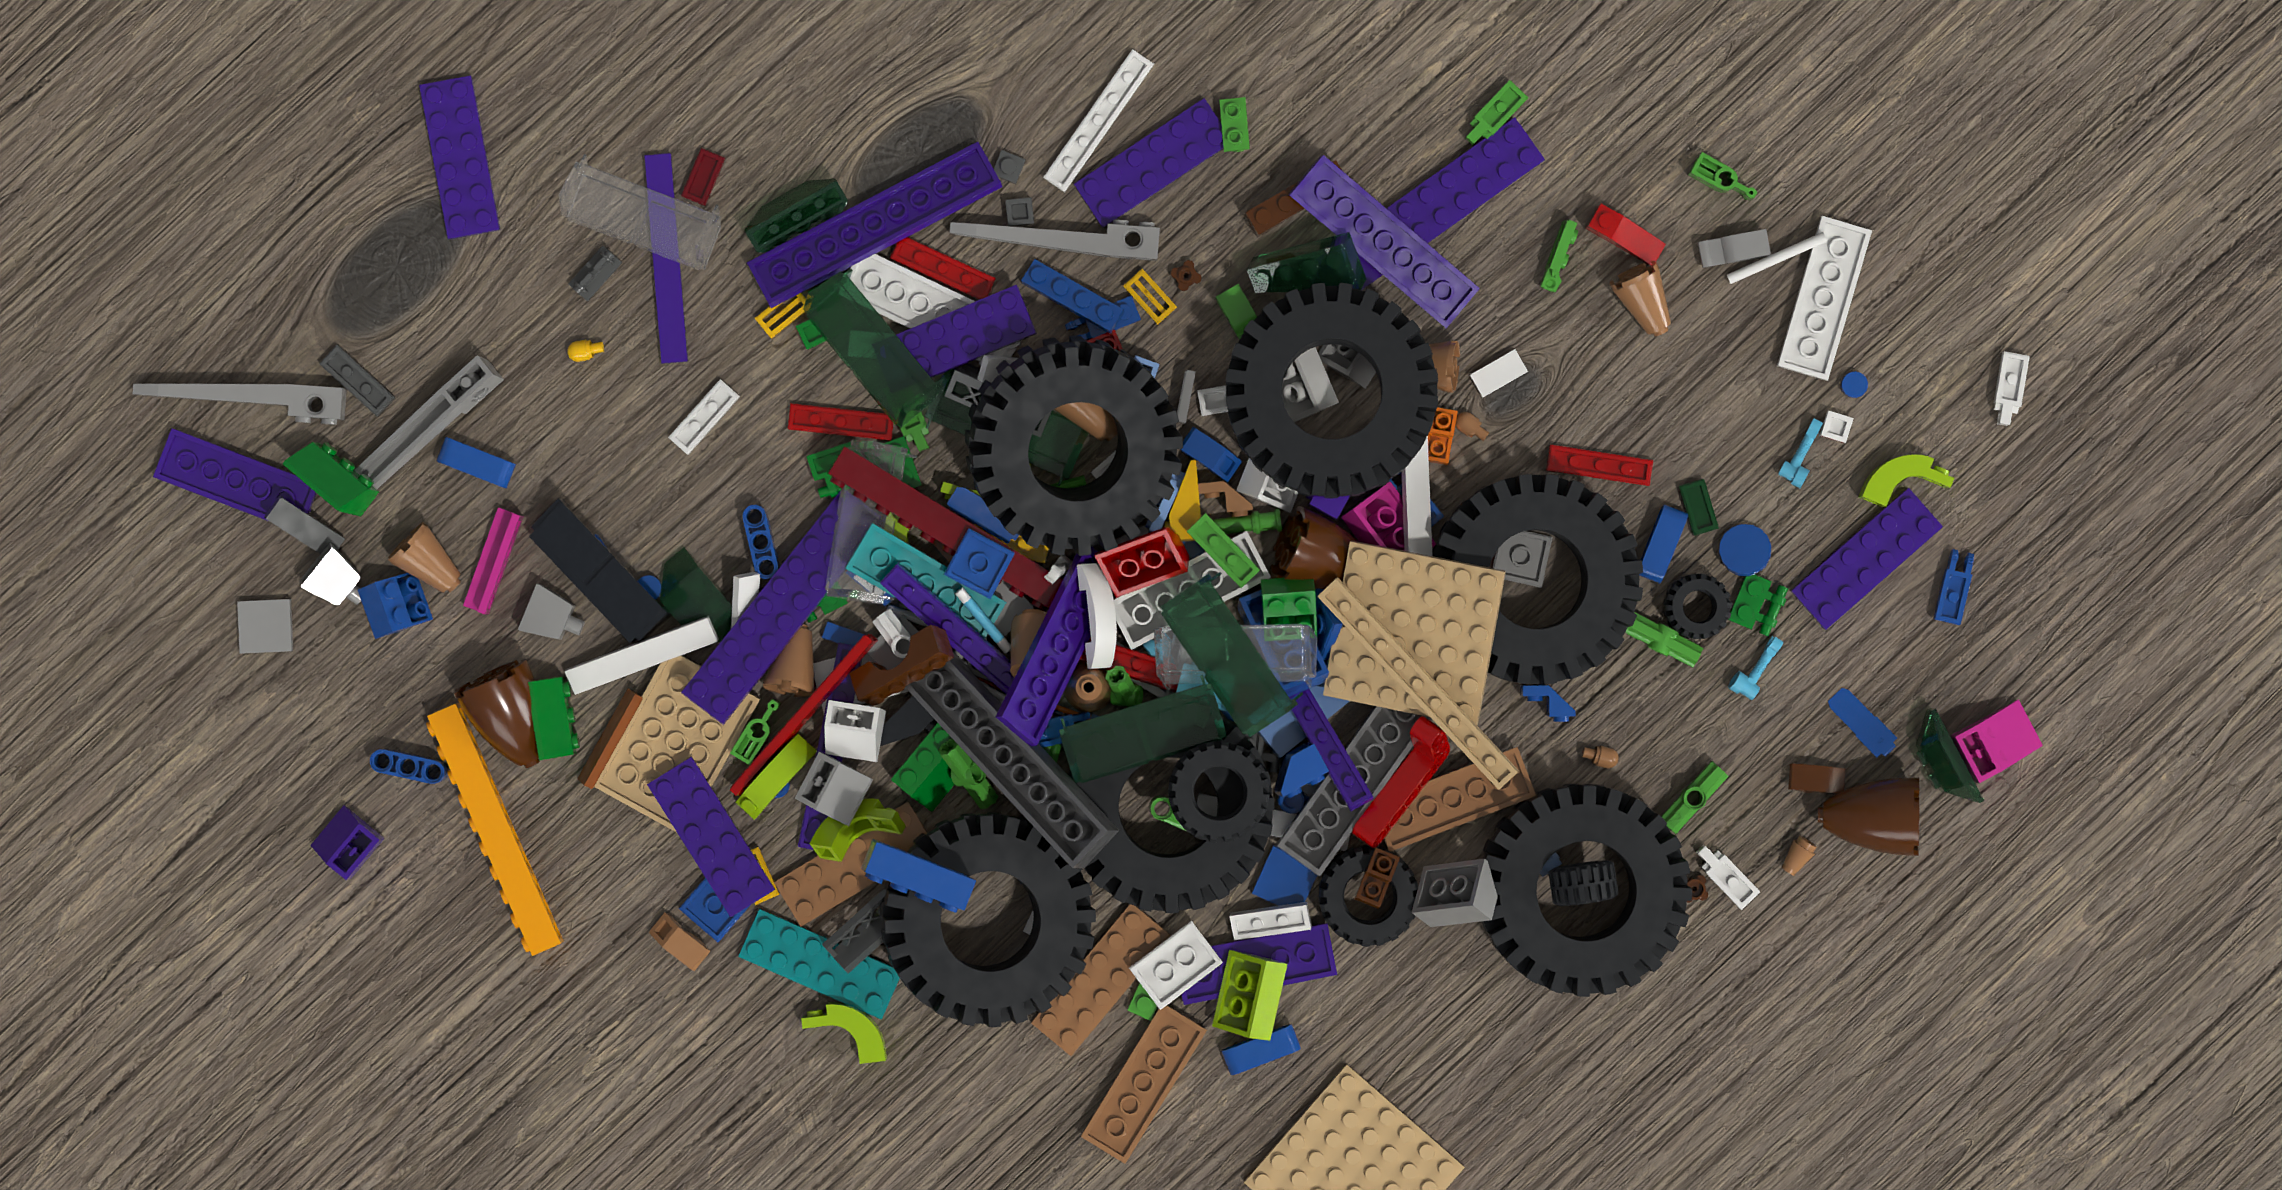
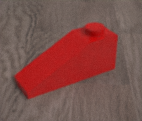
[1585,203,1666,266]

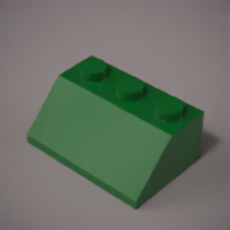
[283,442,379,517]
[528,677,580,760]
[891,723,955,812]

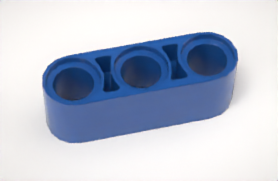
[436,437,516,489]
[1639,504,1688,584]
[743,505,780,579]
[370,749,448,784]
[1222,1024,1301,1075]

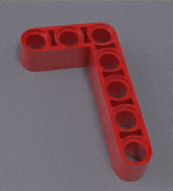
[1352,716,1450,848]

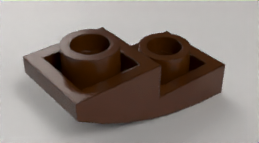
[1788,763,1845,795]
[1354,848,1400,909]

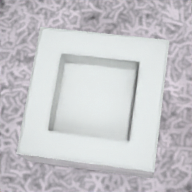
[1819,411,1854,443]

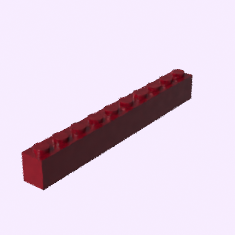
[827,447,1063,611]

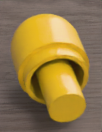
[567,339,604,362]

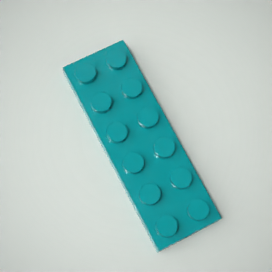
[845,522,1007,639]
[738,909,900,1020]

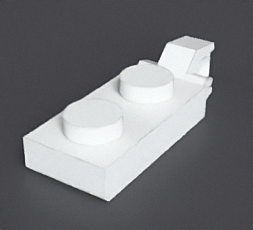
[1993,351,2030,426]
[1696,845,1760,910]

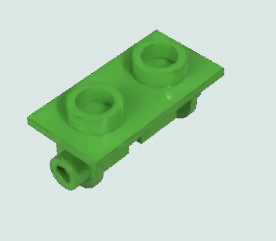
[1219,97,1250,152]

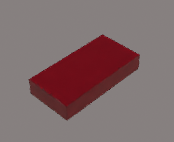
[681,148,726,207]

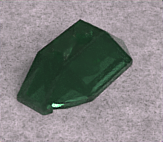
[744,178,848,253]
[660,547,732,642]
[1915,708,1984,803]

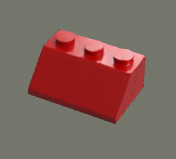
[1094,527,1189,598]

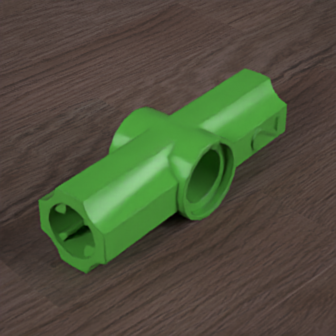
[1625,612,1703,668]
[938,738,999,809]
[1661,761,1728,834]

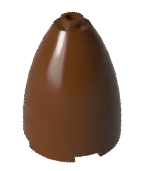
[1269,506,1358,589]
[454,659,540,768]
[1818,777,1920,856]

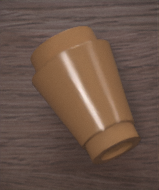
[1782,836,1817,876]

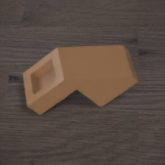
[1198,481,1253,517]
[649,912,710,971]

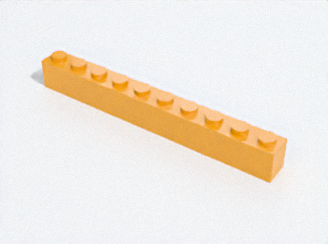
[426,703,564,956]

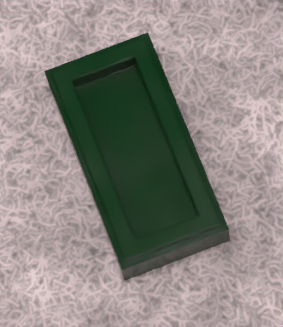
[1678,479,1719,536]

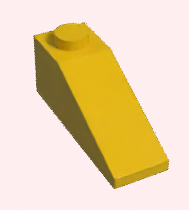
[1165,460,1201,542]

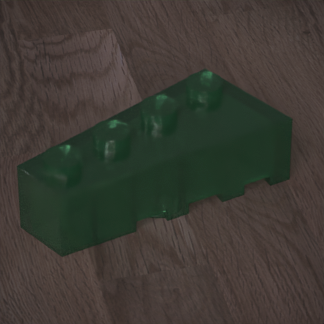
[1246,232,1367,293]

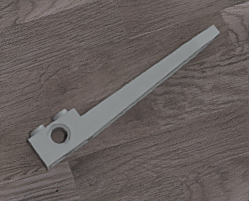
[950,220,1160,261]
[355,355,504,489]
[133,384,347,425]

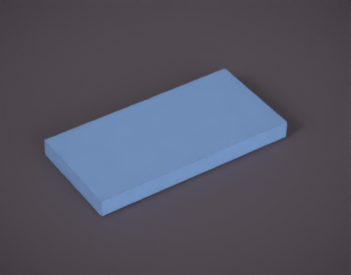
[1246,660,1349,758]

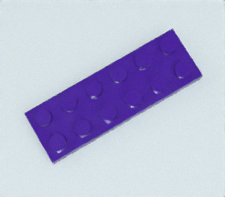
[419,75,501,240]
[1074,98,1224,228]
[872,285,1037,394]
[153,428,317,521]
[1791,488,1943,630]
[647,756,775,917]
[1182,923,1337,1005]

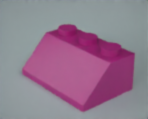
[1341,482,1436,551]

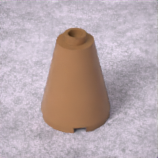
[1609,261,1671,337]
[1429,340,1460,393]
[1054,402,1118,441]
[388,522,461,593]
[1010,609,1047,678]
[763,624,815,697]
[1064,662,1111,712]

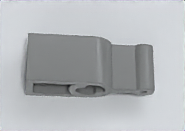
[1698,229,1771,268]

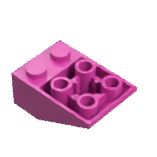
[1949,700,2043,783]

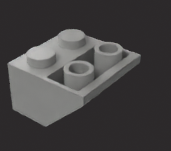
[795,752,873,826]

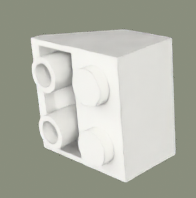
[824,700,886,762]

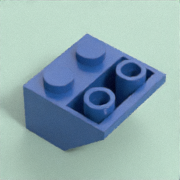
[358,573,433,639]
[1274,742,1329,798]

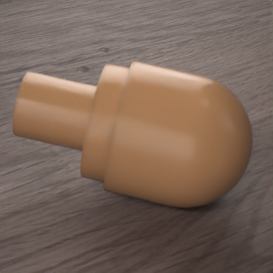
[1455,412,1489,441]
[1582,746,1619,769]

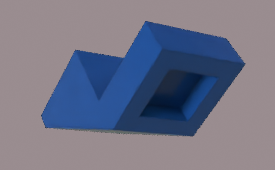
[1180,427,1242,483]
[1520,685,1576,722]

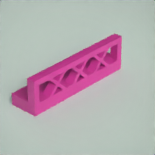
[463,507,524,615]

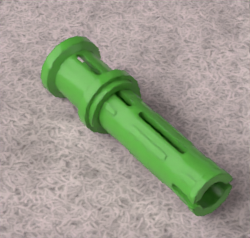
[1212,508,1282,534]

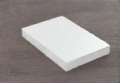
[1129,921,1223,1010]

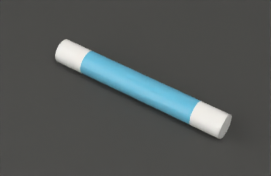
[955,587,1011,653]

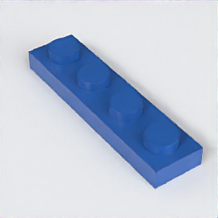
[1021,259,1124,334]

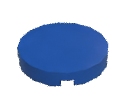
[1719,524,1771,576]

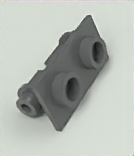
[568,245,622,301]

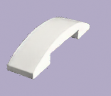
[1077,563,1117,669]

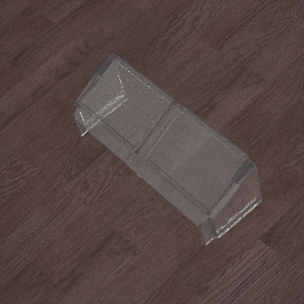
[559,154,721,270]
[825,441,917,604]
[1154,624,1317,690]

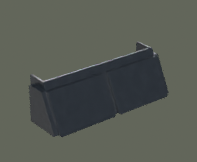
[529,498,671,643]

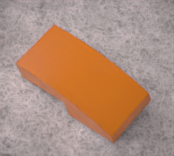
[1428,407,1458,465]

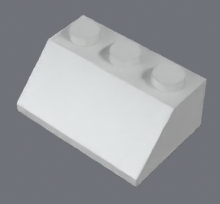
[1282,347,1339,422]
[1236,458,1298,513]

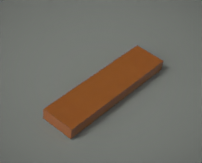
[577,688,643,789]

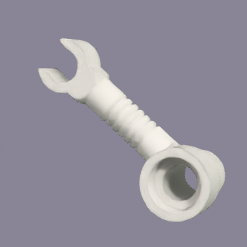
[1044,555,1072,584]

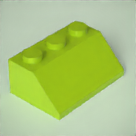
[1212,950,1287,1041]

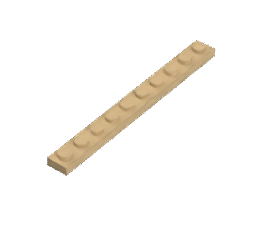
[1317,578,1519,790]

